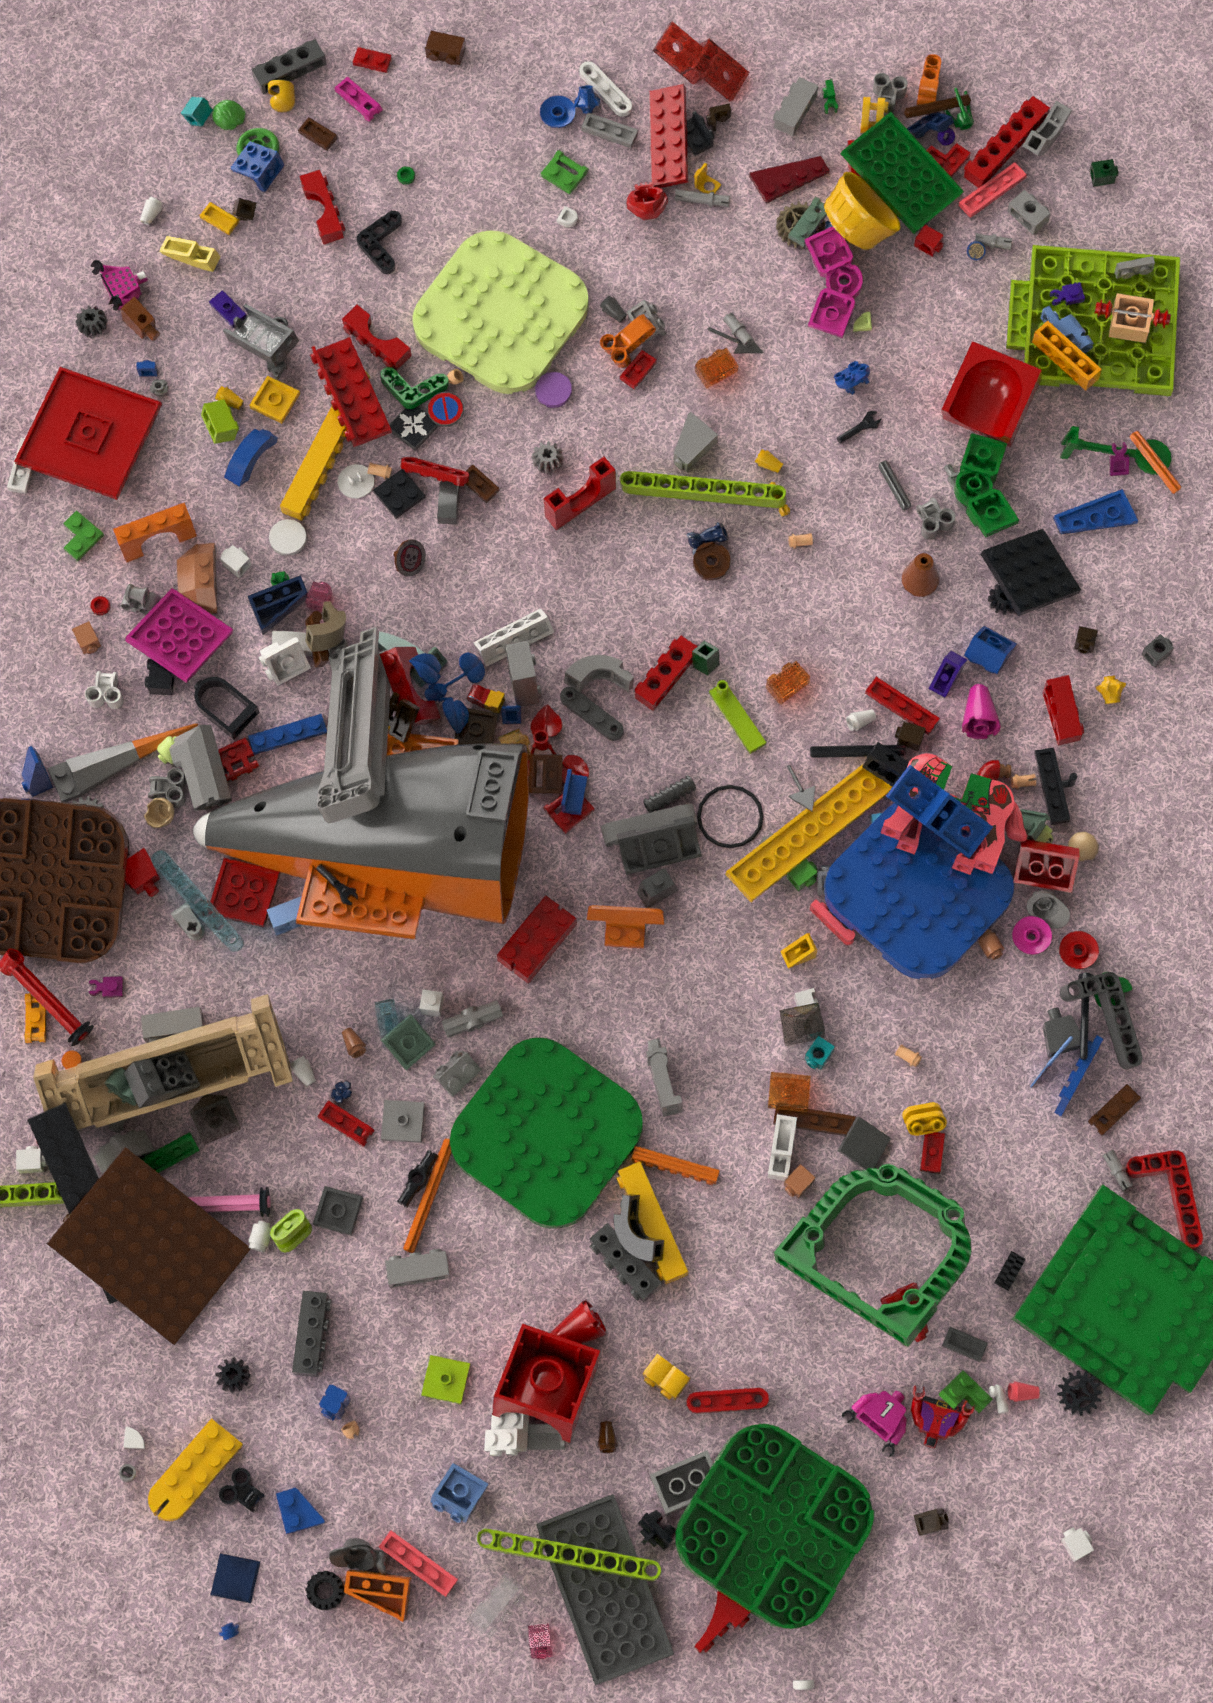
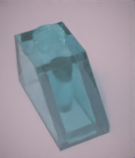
[375,999,399,1048]

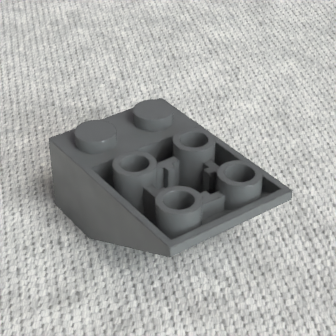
[124,1050,200,1108]

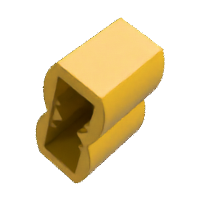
[642,1354,690,1400]

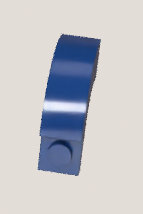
[224,429,278,487]

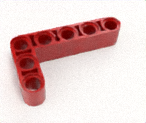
[1125,1150,1203,1250]

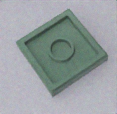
[381,1014,436,1070]

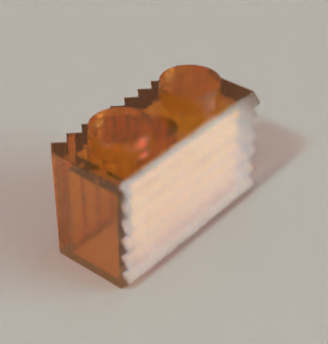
[695,348,738,389]
[766,661,810,705]

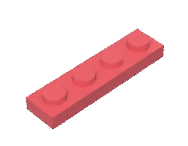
[959,162,1027,218]
[379,1530,458,1597]

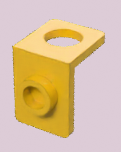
[694,163,721,194]

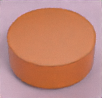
[61,1050,82,1069]

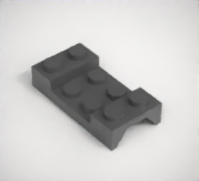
[617,816,702,875]

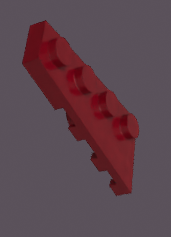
[749,156,830,204]

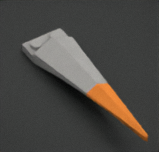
[48,723,198,803]

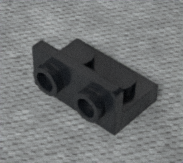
[687,111,715,156]

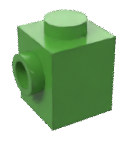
[786,859,818,891]

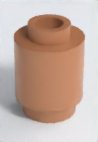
[978,929,1005,960]

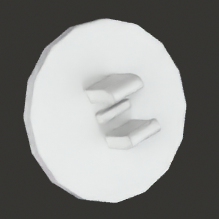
[337,464,375,499]

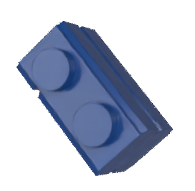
[319,1385,351,1421]

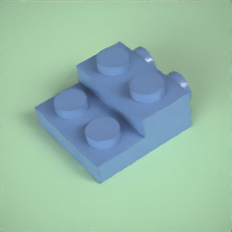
[430,1463,488,1523]

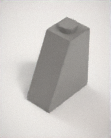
[674,412,718,472]

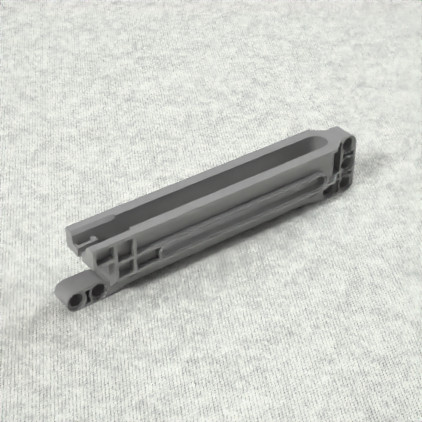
[317,627,390,823]

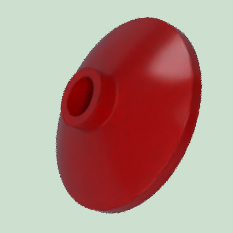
[1059,931,1099,969]

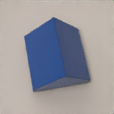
[501,706,521,724]

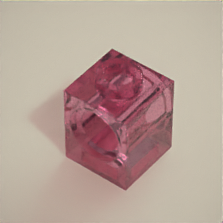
[305,581,333,612]

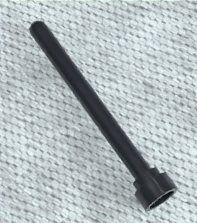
[1078,973,1094,1060]

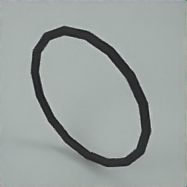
[697,785,764,848]

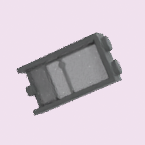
[223,304,299,368]

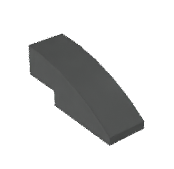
[437,481,459,524]

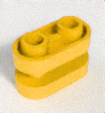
[860,97,888,134]
[902,1102,947,1136]

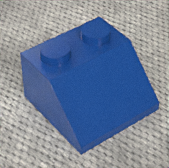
[964,626,1017,674]

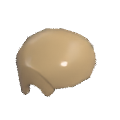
[144,797,174,828]
[1068,832,1099,861]

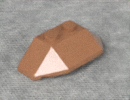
[177,543,217,614]

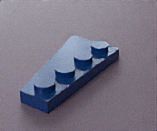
[1053,489,1138,534]

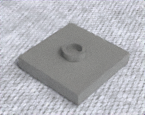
[381,1100,425,1143]

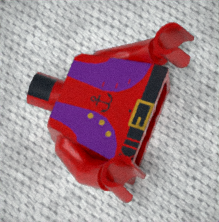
[911,1385,975,1449]

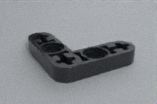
[356,210,402,274]

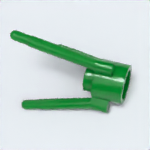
[944,88,974,131]

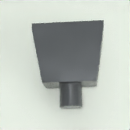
[637,868,679,908]
[1043,1008,1080,1058]

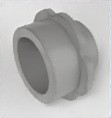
[150,379,168,396]

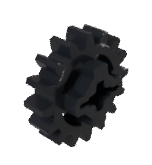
[1057,1370,1103,1416]

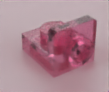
[528,1623,552,1659]

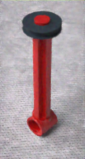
[0,948,94,1046]

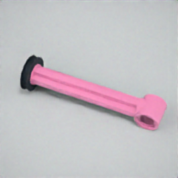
[188,1187,271,1217]

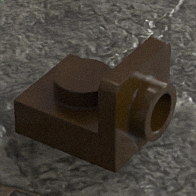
[706,103,731,132]
[1074,626,1098,654]
[913,1508,949,1536]

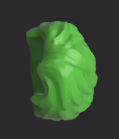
[212,100,246,130]

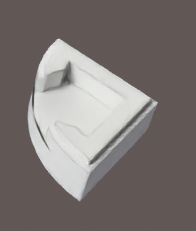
[124,1427,145,1449]

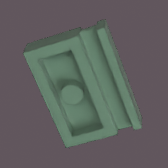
[1020,809,1051,840]

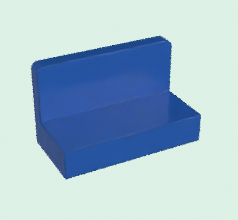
[561,769,588,815]

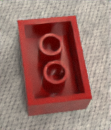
[1013,839,1080,893]

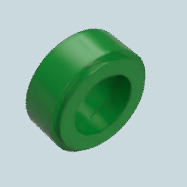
[397,166,415,185]

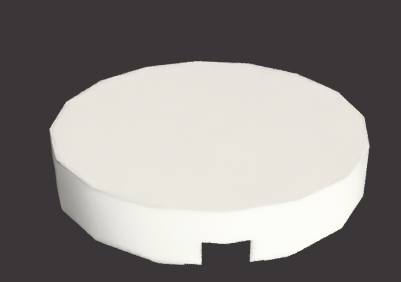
[269,519,307,556]

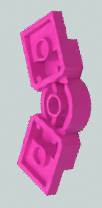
[804,226,863,338]

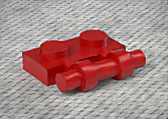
[218,737,260,782]

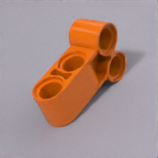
[917,54,941,105]
[600,314,656,368]

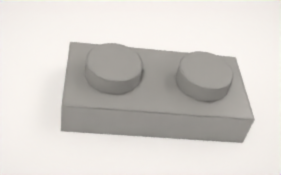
[1115,256,1155,279]

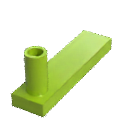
[709,680,766,754]

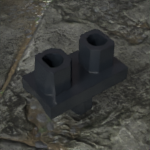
[638,1510,676,1550]

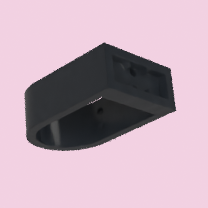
[194,677,260,740]

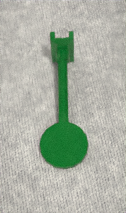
[1060,426,1172,475]

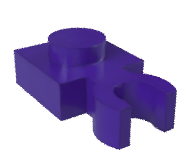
[1050,282,1085,306]

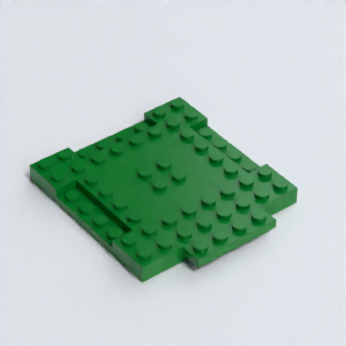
[1012,1185,1213,1416]

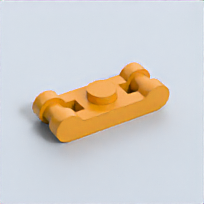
[25,993,46,1043]

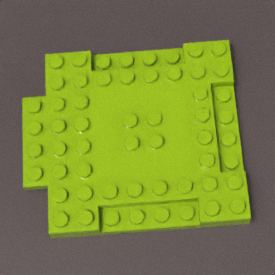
[1006,245,1180,396]

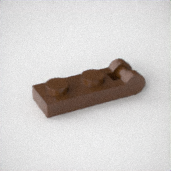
[305,611,329,668]
[1088,1084,1141,1136]

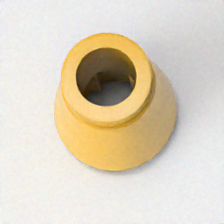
[215,386,244,410]
[754,449,783,473]

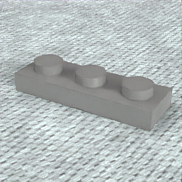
[581,113,638,148]

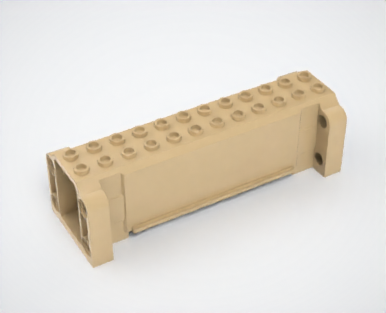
[33,994,293,1129]

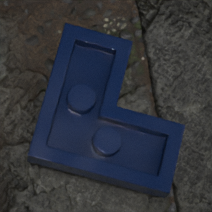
[906,112,954,139]

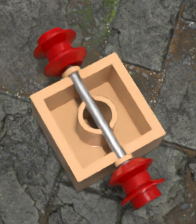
[1094,294,1171,343]

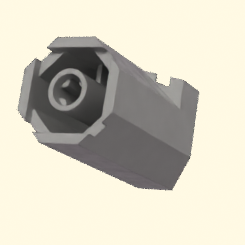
[169,725,232,811]

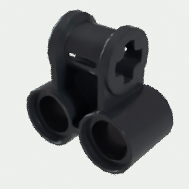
[219,1468,266,1513]

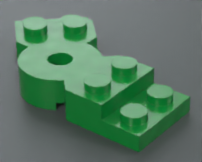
[954,433,1019,538]

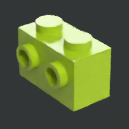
[201,400,239,444]

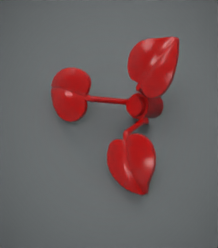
[528,704,589,783]

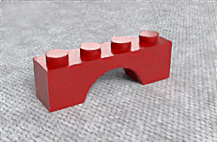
[299,169,346,245]
[342,304,412,371]

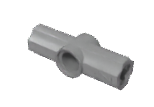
[441,1000,503,1038]

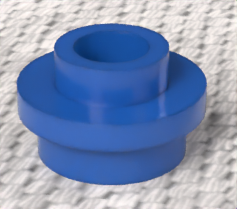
[219,1622,239,1640]

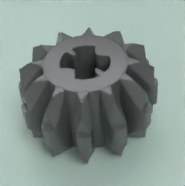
[75,305,107,338]

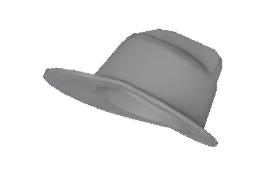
[1026,890,1070,929]

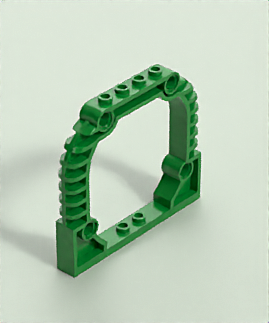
[774,1164,972,1347]

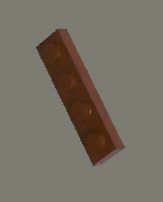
[773,1104,856,1136]

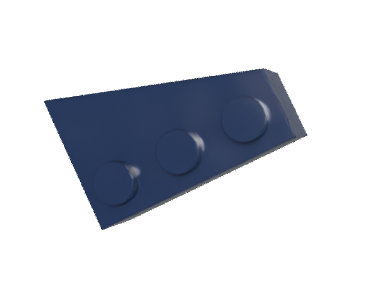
[247,575,309,635]

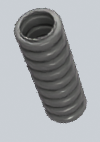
[643,775,696,813]

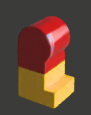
[466,684,505,713]

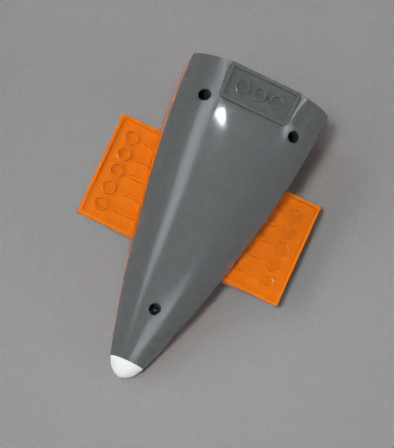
[193,731,529,939]

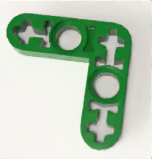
[380,367,449,409]

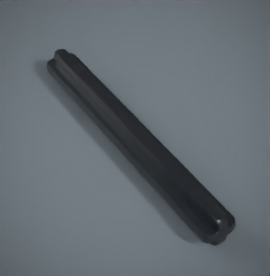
[810,744,906,758]

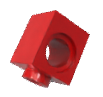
[914,225,944,257]

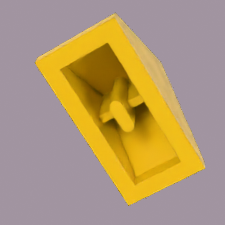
[780,933,817,969]

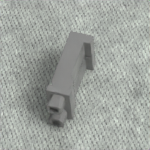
[646,1039,682,1117]

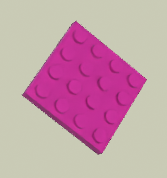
[125,588,233,683]

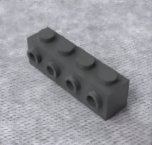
[589,1223,662,1303]
[292,1291,332,1377]

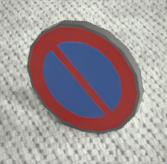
[427,392,464,426]

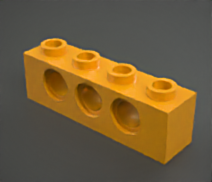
[1032,321,1102,391]

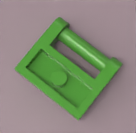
[541,150,589,195]

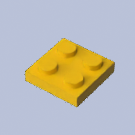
[249,375,300,424]

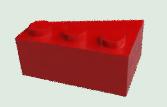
[1042,675,1084,746]

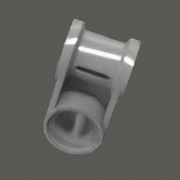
[170,902,205,941]

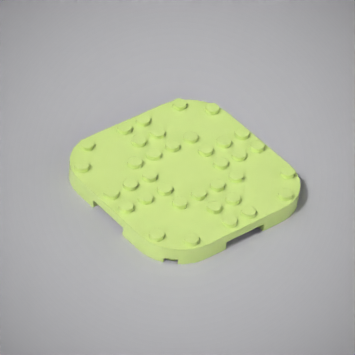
[413,231,589,394]

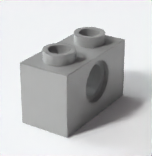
[1007,190,1051,235]

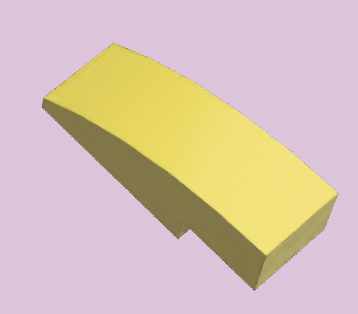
[160,236,220,272]

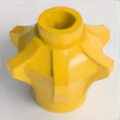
[1095,675,1126,704]

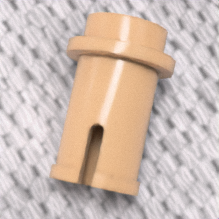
[367,462,392,480]
[788,533,813,549]
[1011,774,1036,790]
[895,1044,922,1067]

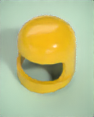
[268,80,295,113]

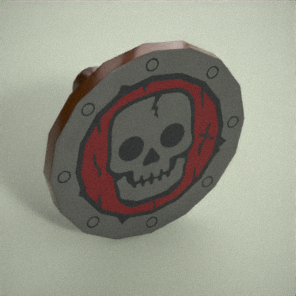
[393,539,426,577]

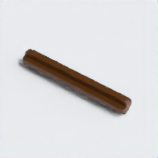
[904,94,971,119]

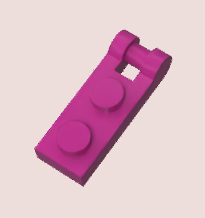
[334,76,383,122]

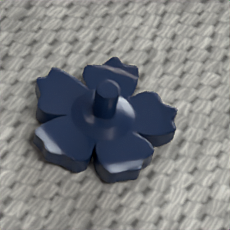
[331,1081,352,1104]

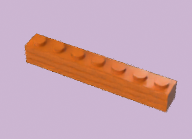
[632,1146,720,1185]

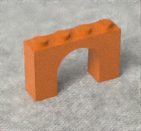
[113,502,197,563]

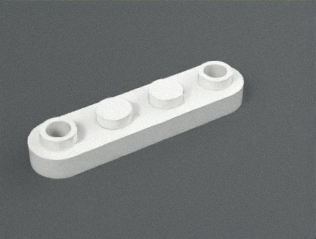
[579,61,632,117]

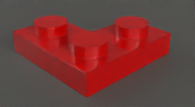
[927,143,971,178]

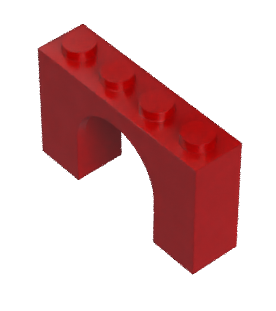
[543,456,616,531]
[379,647,441,726]

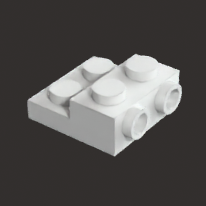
[258,637,311,686]
[484,1412,529,1456]

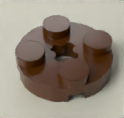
[693,542,731,581]

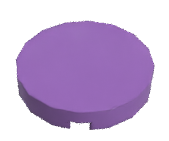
[535,372,572,408]

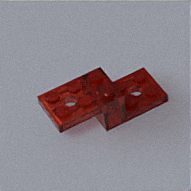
[652,21,750,102]

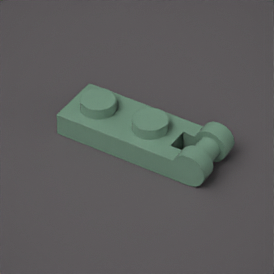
[788,197,827,247]

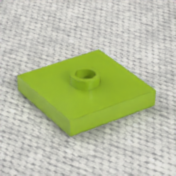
[421,1355,471,1404]

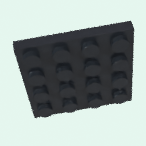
[980,529,1081,616]

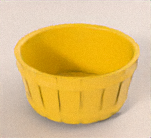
[824,172,901,250]

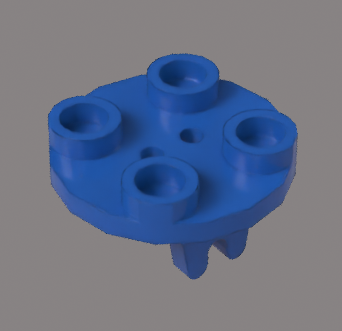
[834,361,870,395]

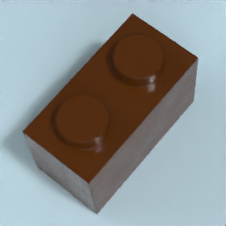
[425,30,466,65]

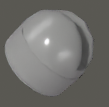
[119,1464,136,1483]

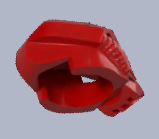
[626,182,668,220]

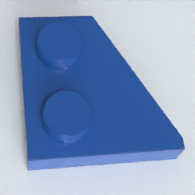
[276,1487,325,1534]

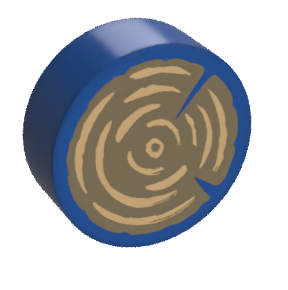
[967,241,986,260]

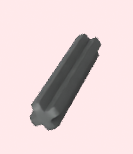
[878,460,911,510]

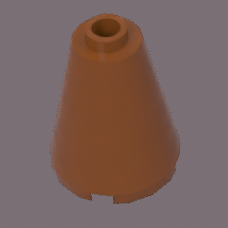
[902,553,940,597]

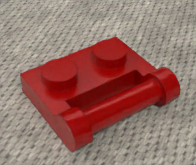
[543,794,595,834]

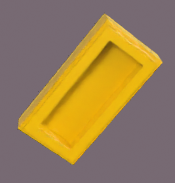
[199,202,240,235]

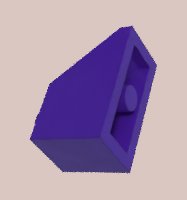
[929,650,968,698]

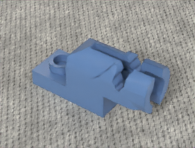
[1041,306,1094,354]

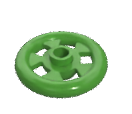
[236,128,279,156]

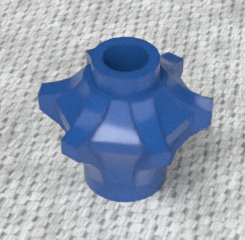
[574,85,600,114]

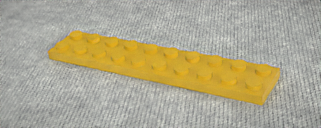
[725,763,892,903]

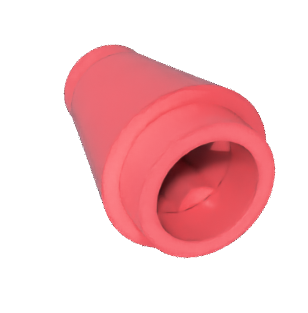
[1008,1381,1040,1402]

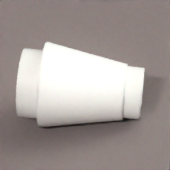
[140,197,163,226]
[846,709,876,731]
[290,1056,316,1087]

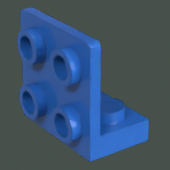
[231,141,285,192]

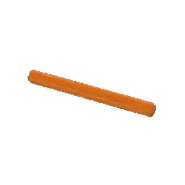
[403,1138,452,1253]

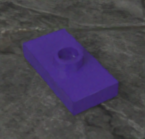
[209,290,247,328]

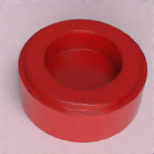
[90,596,110,616]

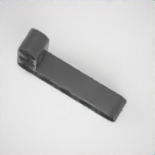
[1060,972,1143,1069]

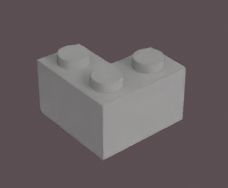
[94,1130,155,1174]

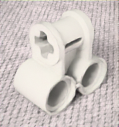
[85,671,124,709]

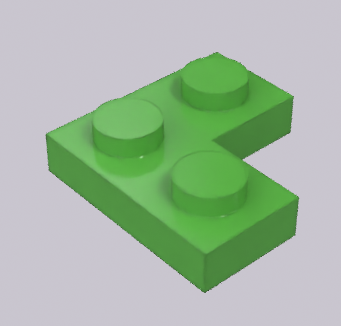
[63,510,104,561]
[938,1370,993,1413]

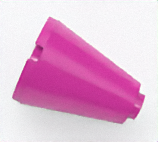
[962,684,1001,739]

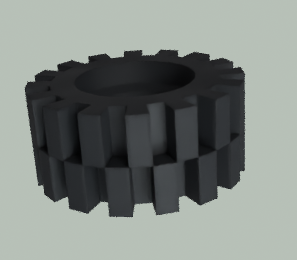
[994,1251,1026,1291]
[306,1571,344,1610]

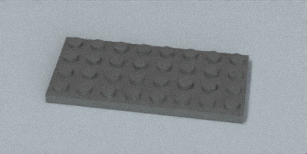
[536,1494,674,1686]

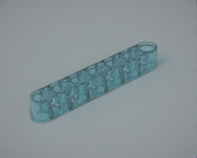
[151,850,244,952]

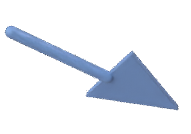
[1030,1036,1073,1088]

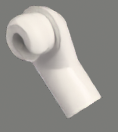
[989,1384,1009,1414]

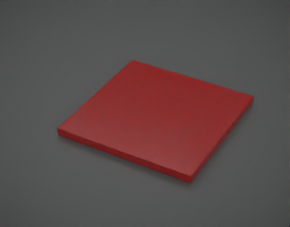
[14,367,162,500]

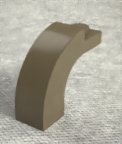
[305,601,346,652]

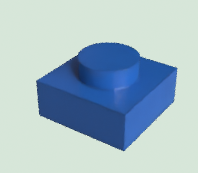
[136,360,158,377]

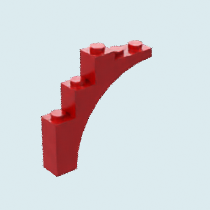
[694,1591,751,1653]

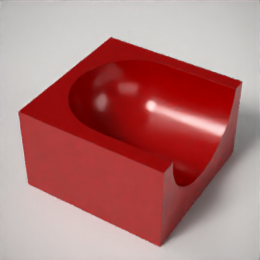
[941,341,1042,447]
[492,1323,600,1442]

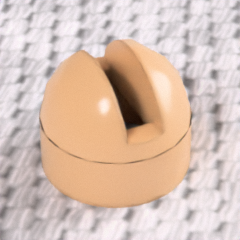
[447,369,464,385]
[341,1421,360,1439]

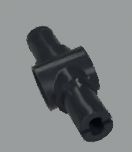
[397,1150,438,1208]

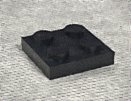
[373,469,426,519]

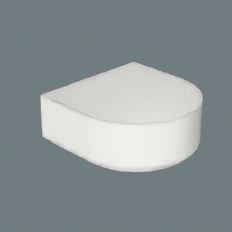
[556,206,578,227]

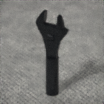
[837,411,881,444]
[316,864,358,905]

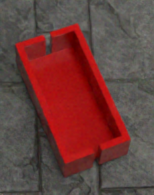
[497,895,577,984]

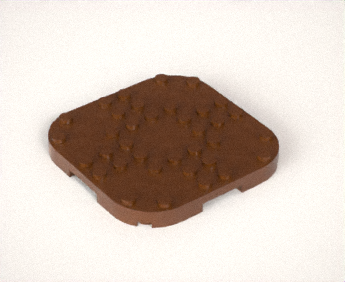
[0,797,128,963]

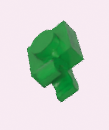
[822,79,838,114]

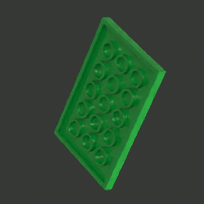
[840,112,964,234]

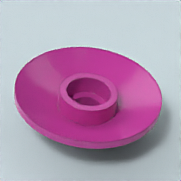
[1012,916,1052,955]

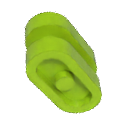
[270,1209,312,1253]

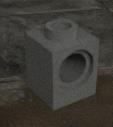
[1141,634,1174,668]

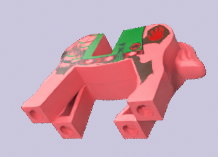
[881,753,1027,875]

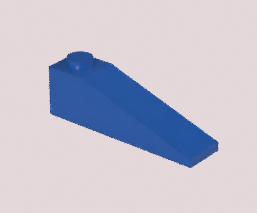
[21,746,54,797]

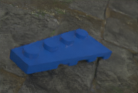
[1054,1035,1103,1116]

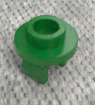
[271,571,290,586]

